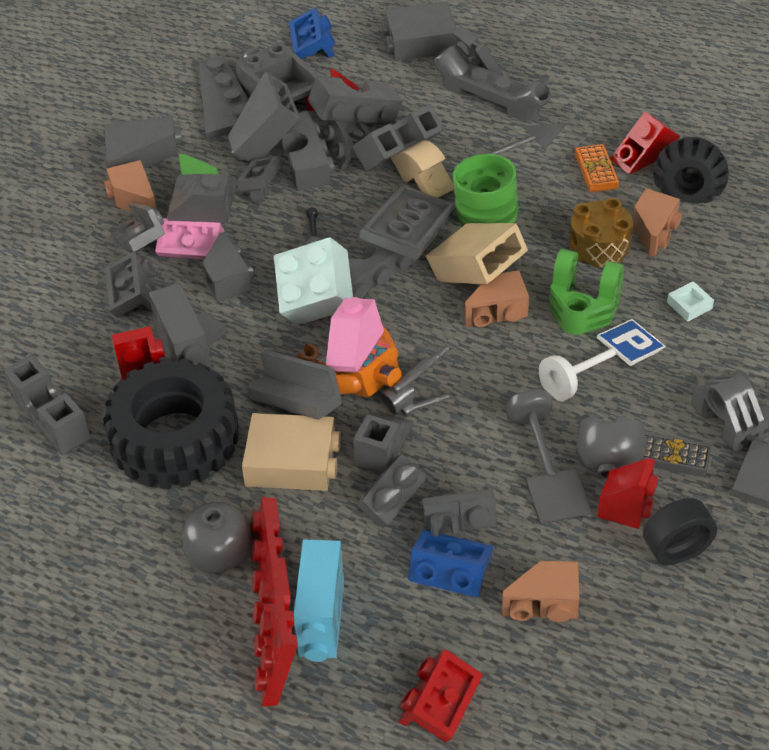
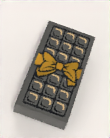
[643,432,712,478]

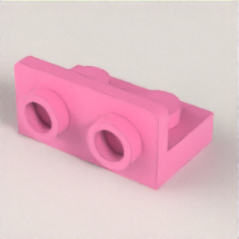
[155,218,225,260]

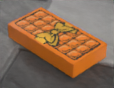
[575,144,619,192]

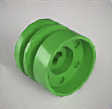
[453,153,519,227]

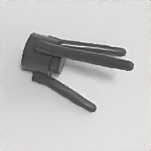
[381,346,451,416]

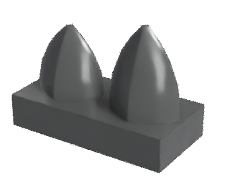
[356,453,427,528]

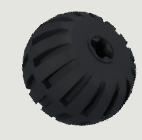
[653,137,729,204]

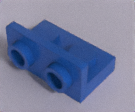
[289,7,335,59]
[408,530,493,597]

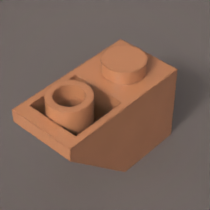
[633,188,682,257]
[465,270,529,327]
[502,561,579,622]

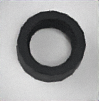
[643,498,718,565]

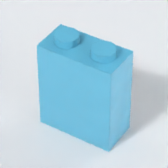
[293,540,344,662]

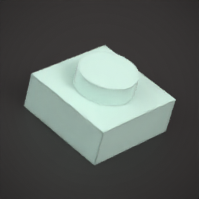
[667,281,714,322]

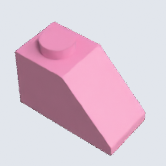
[326,297,384,372]

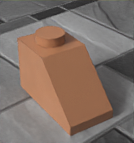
[104,160,156,212]

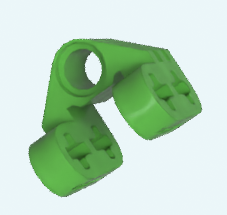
[549,248,625,335]

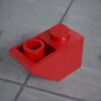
[610,111,680,175]
[597,458,659,529]

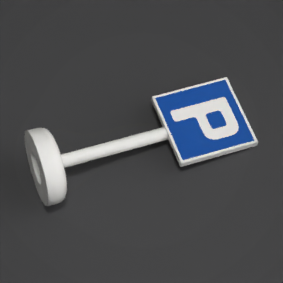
[539,319,666,402]

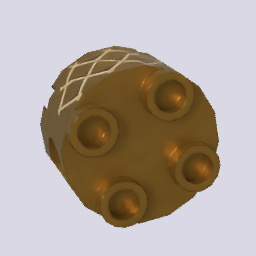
[569,198,633,268]

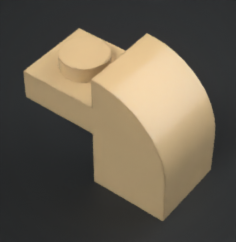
[391,140,454,198]

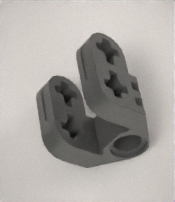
[691,371,769,453]

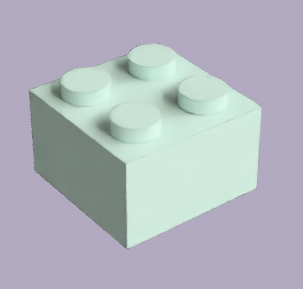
[274,237,353,324]

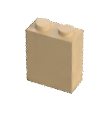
[426,223,528,284]
[242,413,341,491]

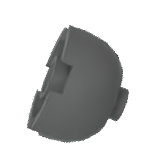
[577,415,647,479]
[181,502,254,573]

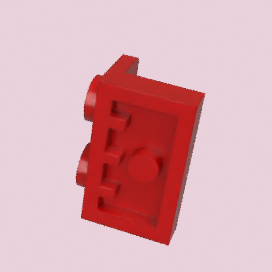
[111,326,165,381]
[398,649,483,743]

